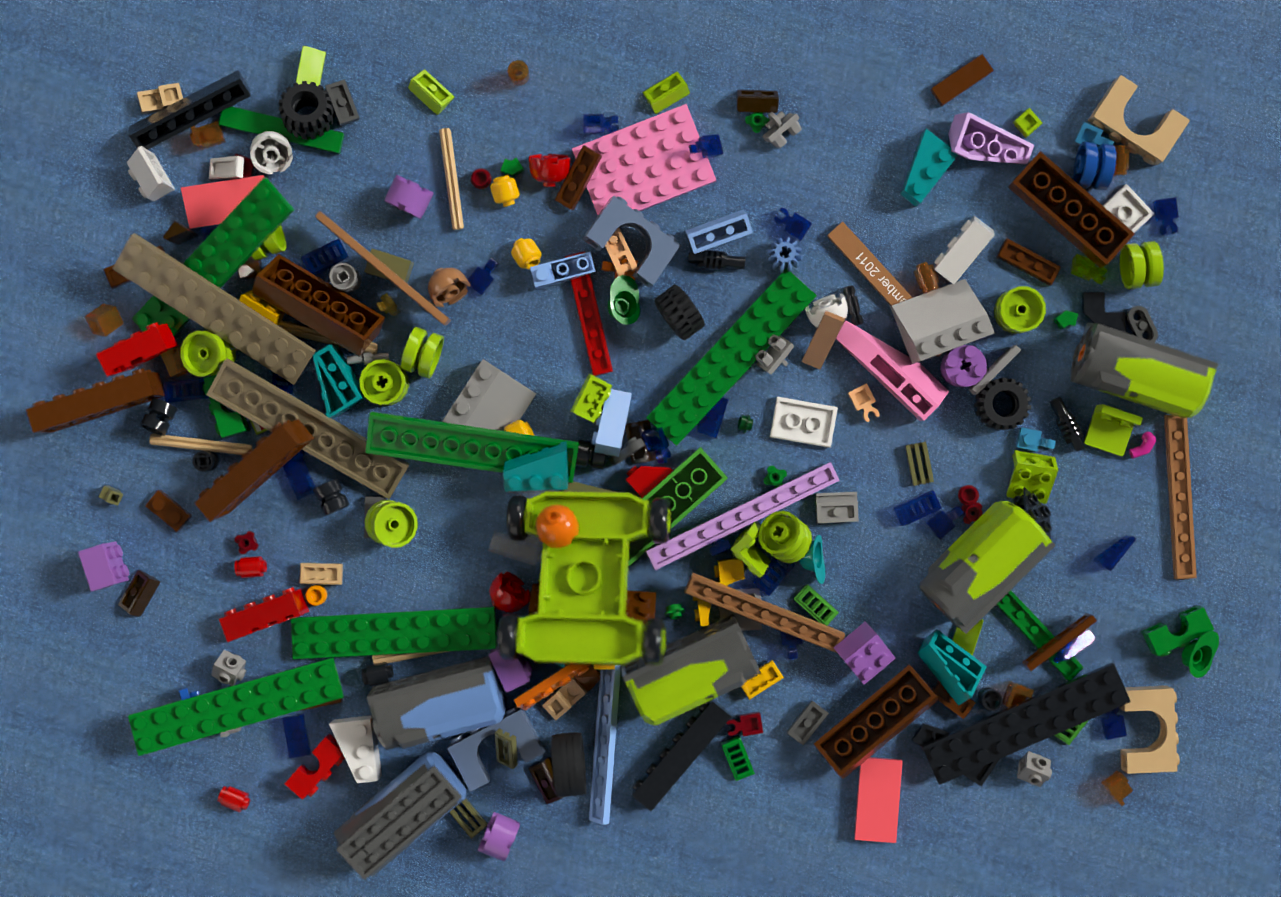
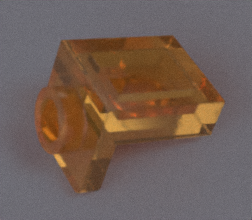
[190,121,226,150]

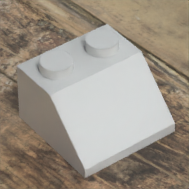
[127,146,175,201]

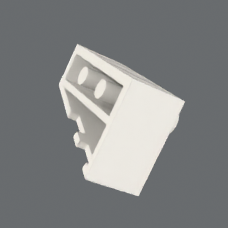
[934,216,994,284]
[329,715,382,783]

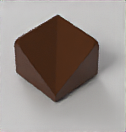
[238,257,262,280]
[574,664,600,692]

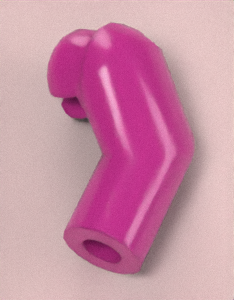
[1129,432,1156,459]

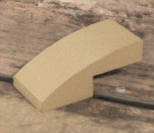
[137,83,183,114]
[542,677,587,720]

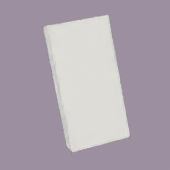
[209,156,244,180]

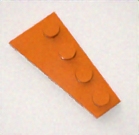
[514,664,591,711]

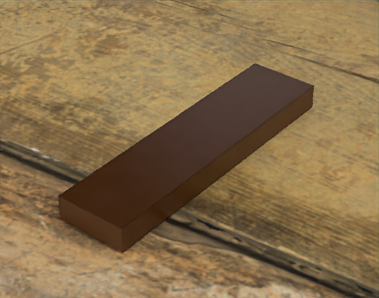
[1022,613,1097,671]

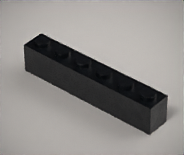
[129,70,251,150]
[632,699,731,812]

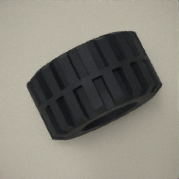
[279,81,334,140]
[654,284,705,341]
[974,378,1031,430]

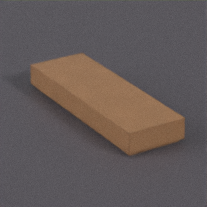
[801,311,845,370]

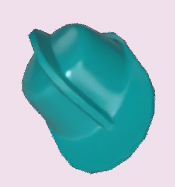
[798,535,825,584]

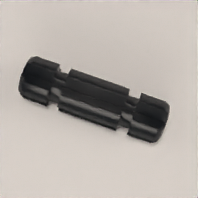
[843,285,863,326]

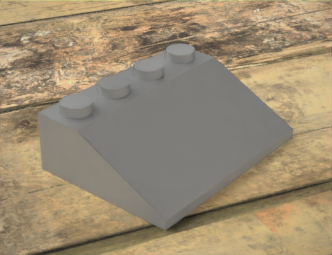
[890,279,994,364]
[442,359,536,431]

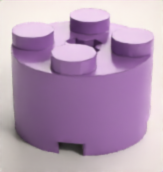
[384,175,434,219]
[940,345,987,388]
[477,812,520,862]

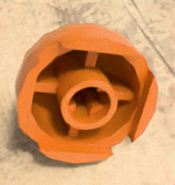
[536,505,579,548]

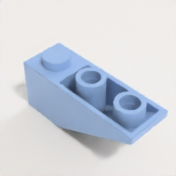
[530,252,596,290]

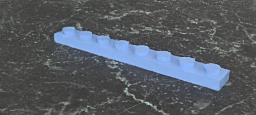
[589,665,621,825]

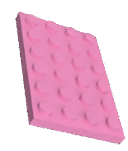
[572,104,716,215]

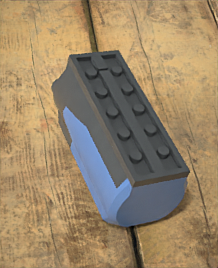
[367,656,506,750]
[334,752,466,880]

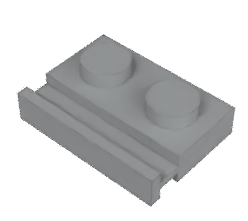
[815,492,859,523]

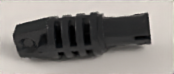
[688,250,746,270]
[1049,397,1084,452]

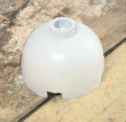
[250,131,293,174]
[805,294,848,328]

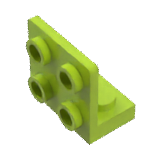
[570,374,612,423]
[1084,404,1143,456]
[1006,450,1058,504]
[731,521,771,578]

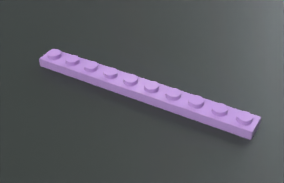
[645,462,840,570]

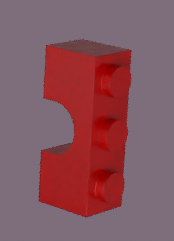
[284,733,345,800]

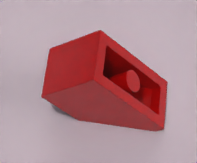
[626,466,673,498]

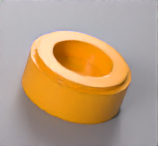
[305,585,327,606]

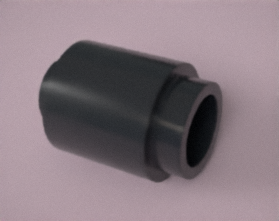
[362,662,394,686]

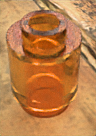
[508,60,530,86]
[1114,145,1130,175]
[913,262,939,294]

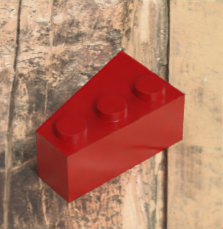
[96,322,178,377]

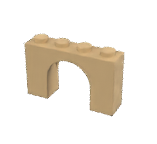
[1088,75,1190,165]
[1119,685,1180,774]

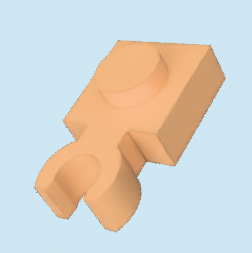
[848,383,880,422]

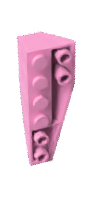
[836,321,949,421]

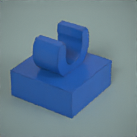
[178,687,200,700]

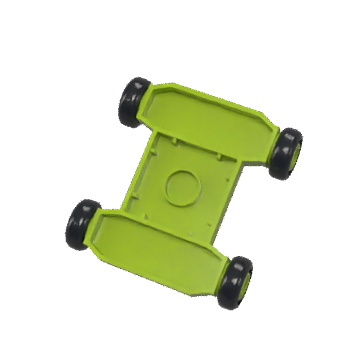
[497,492,672,665]

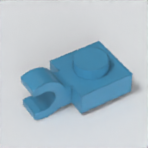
[1074,121,1114,145]
[1016,427,1056,452]

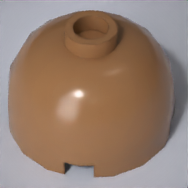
[428,267,470,307]

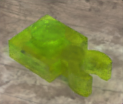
[1070,254,1107,284]

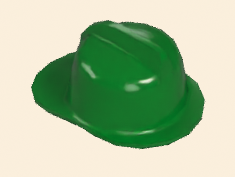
[608,275,640,325]
[1182,631,1219,678]

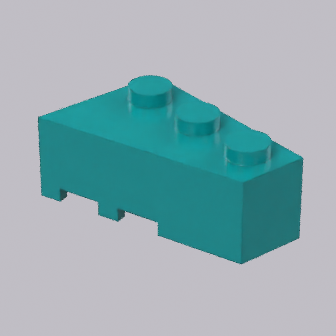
[900,129,958,207]
[313,344,367,419]
[503,441,568,491]
[917,629,987,706]

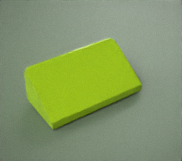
[296,46,326,86]
[408,69,454,115]
[642,71,690,114]
[952,619,984,656]

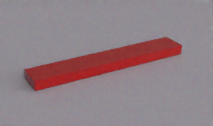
[565,251,613,376]

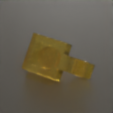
[376,293,401,316]

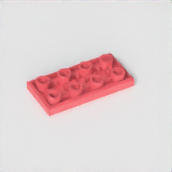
[181,175,265,229]
[854,757,903,843]

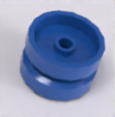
[1073,141,1116,191]

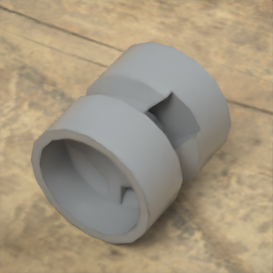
[329,263,362,293]

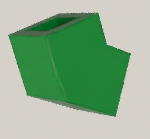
[500,157,524,177]
[1053,310,1078,329]

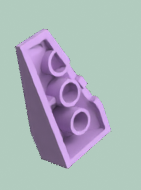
[948,112,1034,164]

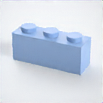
[685,210,753,254]
[592,389,632,457]

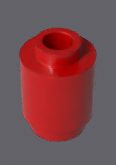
[234,556,267,578]
[217,786,251,813]

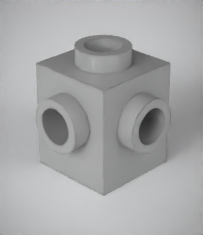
[211,650,247,686]
[1017,751,1052,787]

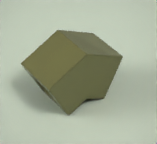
[99,485,123,506]

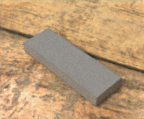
[968,345,1021,395]

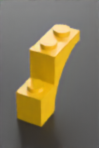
[692,558,745,626]

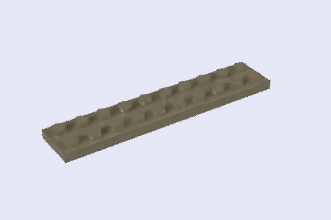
[113,233,316,385]
[206,358,410,499]

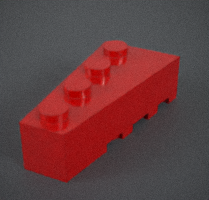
[219,587,309,642]

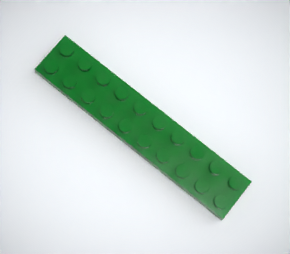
[132,178,295,336]
[646,268,817,447]
[365,412,579,483]
[291,607,497,659]
[128,657,344,756]

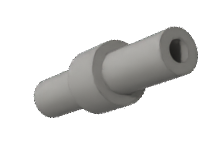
[346,352,389,365]

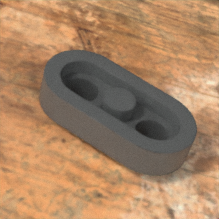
[1126,306,1158,342]
[609,437,645,467]

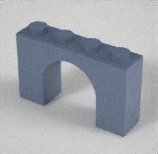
[582,196,680,288]
[447,706,545,792]

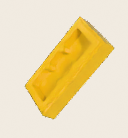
[741,660,784,700]

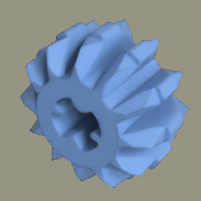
[767,237,803,273]

